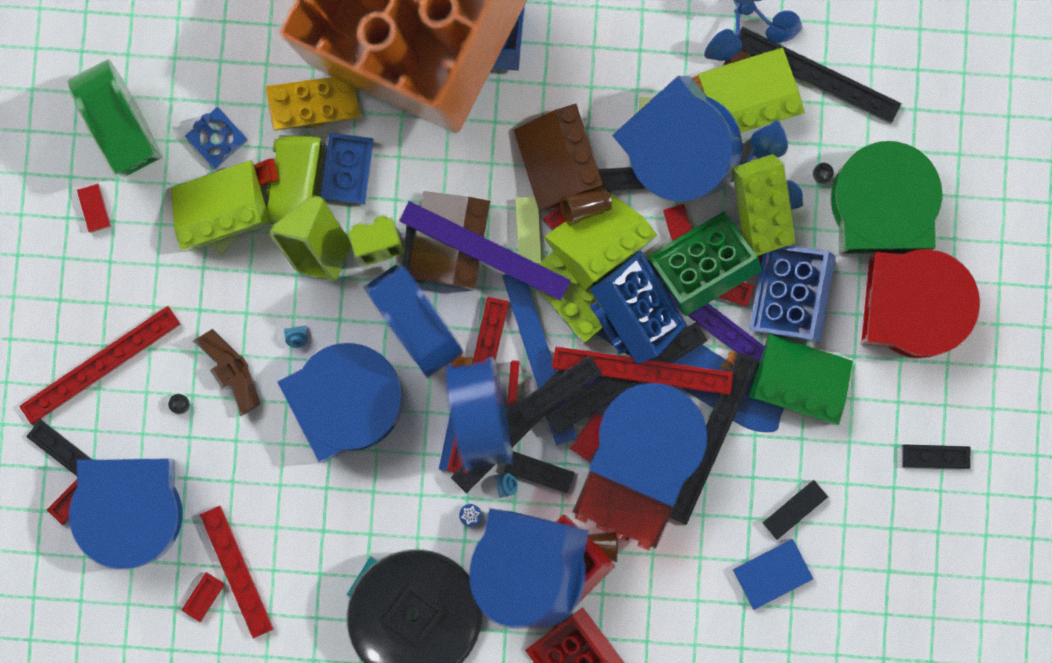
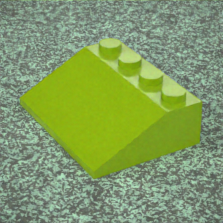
[698,47,805,133]
[171,160,271,251]
[544,191,657,291]

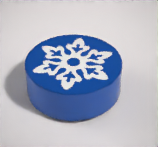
[459,504,482,526]

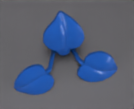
[704,0,802,61]
[729,120,803,210]

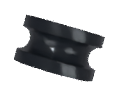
[812,162,834,184]
[168,394,190,414]

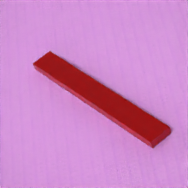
[447,297,509,474]
[19,306,181,425]
[552,346,733,395]

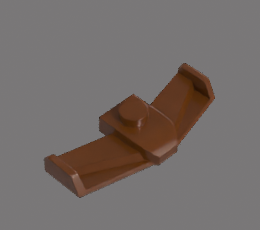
[193,329,261,416]

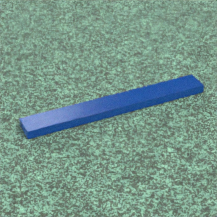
[502,274,577,445]

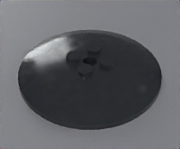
[347,549,482,663]

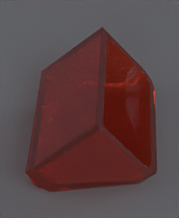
[572,471,674,551]

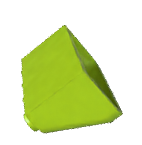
[265,135,325,225]
[269,196,352,282]

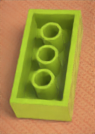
[732,154,796,256]
[348,216,404,267]
[536,251,611,344]

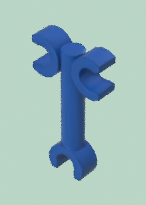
[590,302,627,355]

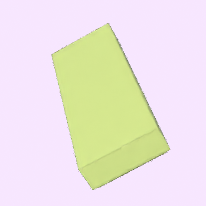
[516,197,541,264]

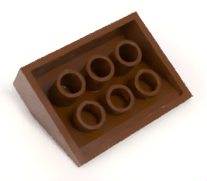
[514,103,603,212]
[408,191,490,291]

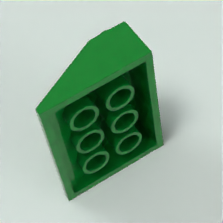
[648,211,762,316]
[749,334,853,425]

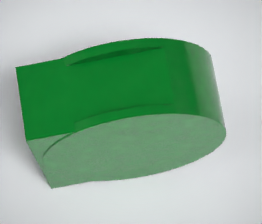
[67,59,163,177]
[830,141,942,254]

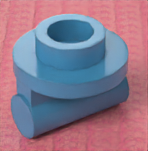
[284,326,308,348]
[494,473,518,498]

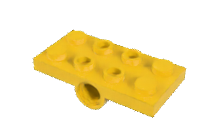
[265,77,361,131]

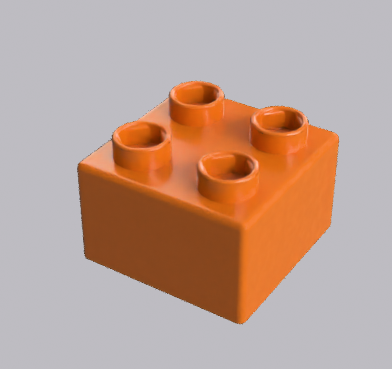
[280,0,527,133]

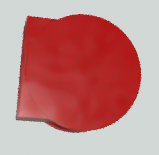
[861,249,980,358]

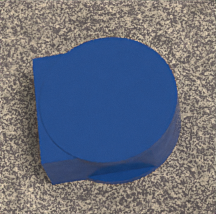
[612,75,742,201]
[363,262,464,379]
[277,343,403,463]
[446,357,514,472]
[589,383,707,507]
[69,459,183,569]
[469,508,589,629]

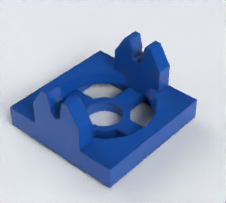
[185,107,248,169]

